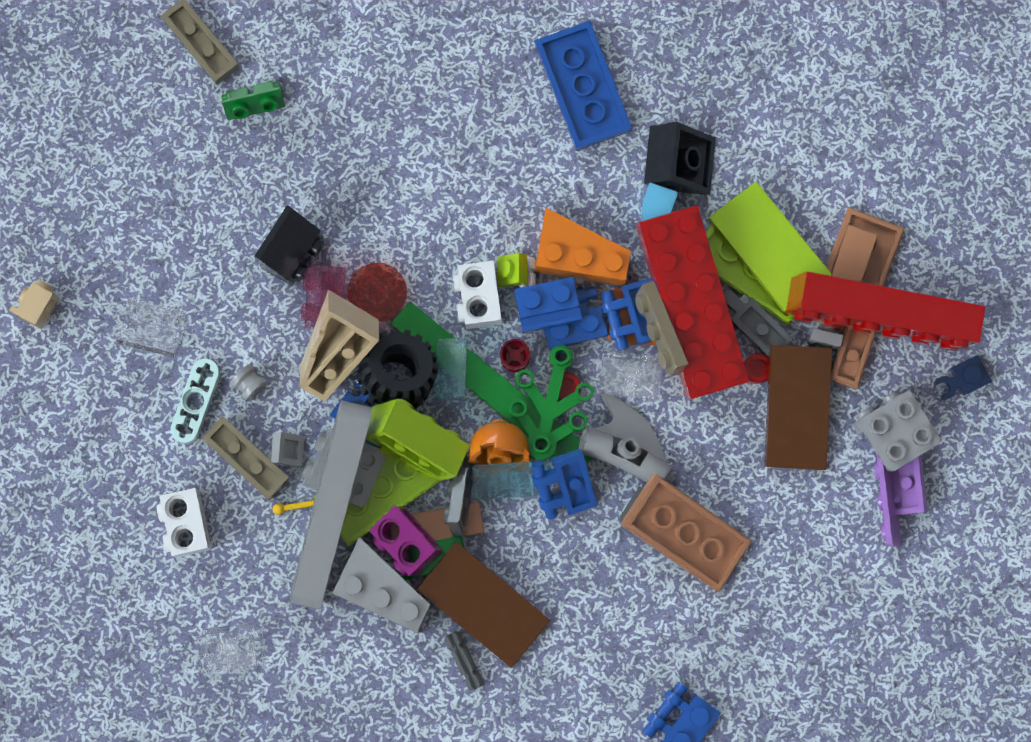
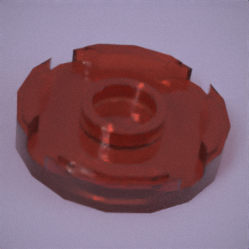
[347,263,407,322]

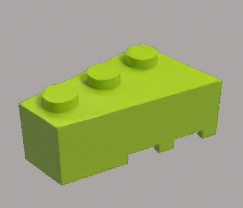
[365,399,469,481]

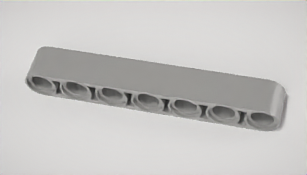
[289,400,372,610]

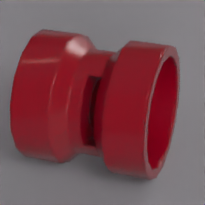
[500,339,530,373]

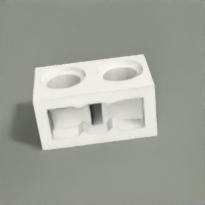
[453,260,502,329]
[157,488,212,558]

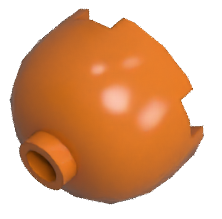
[469,419,530,474]

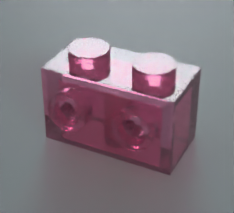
[301,265,346,329]

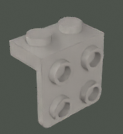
[852,389,940,472]
[302,428,386,507]

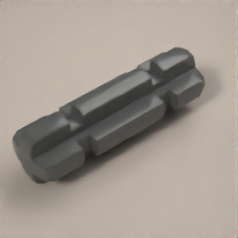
[445,631,483,691]

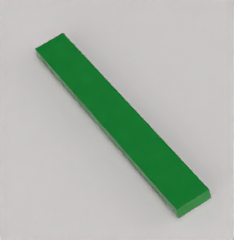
[391,301,593,466]

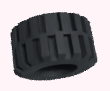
[357,329,438,408]

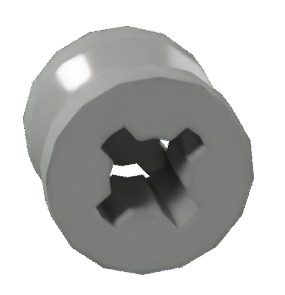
[230,364,268,402]

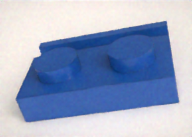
[514,277,583,334]

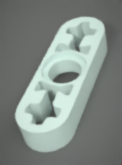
[171,359,220,444]

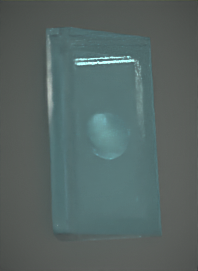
[435,337,468,401]
[472,462,535,499]

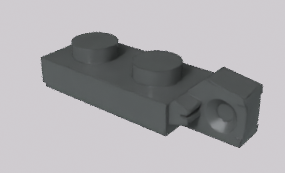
[724,288,794,358]
[444,452,473,536]

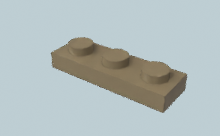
[160,0,240,85]
[635,281,688,377]
[202,416,290,501]

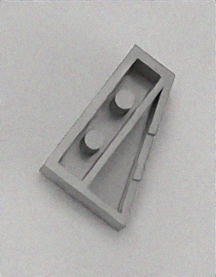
[333,537,432,634]

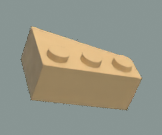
[300,290,379,402]

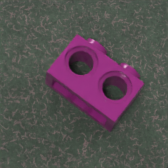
[369,505,444,577]

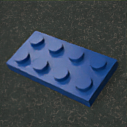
[534,21,632,151]

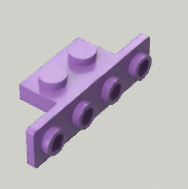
[872,447,928,547]

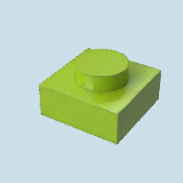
[497,253,527,288]

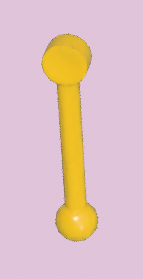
[272,500,314,515]

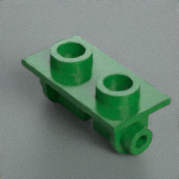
[221,80,285,121]

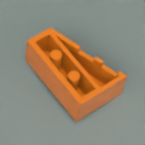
[536,208,631,286]

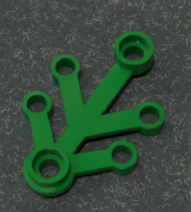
[509,345,594,461]

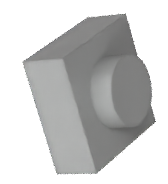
[807,326,843,351]
[271,432,305,467]

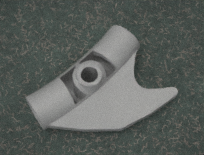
[579,393,672,483]

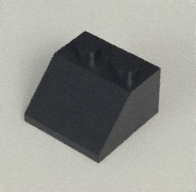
[644,122,716,195]
[254,205,324,286]

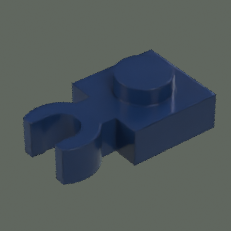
[933,355,992,400]

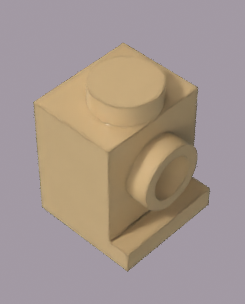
[9,279,59,330]

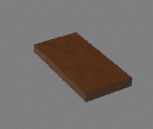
[764,345,832,470]
[416,541,550,668]

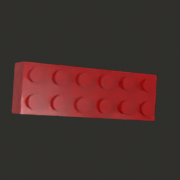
[635,205,749,399]
[786,271,986,351]

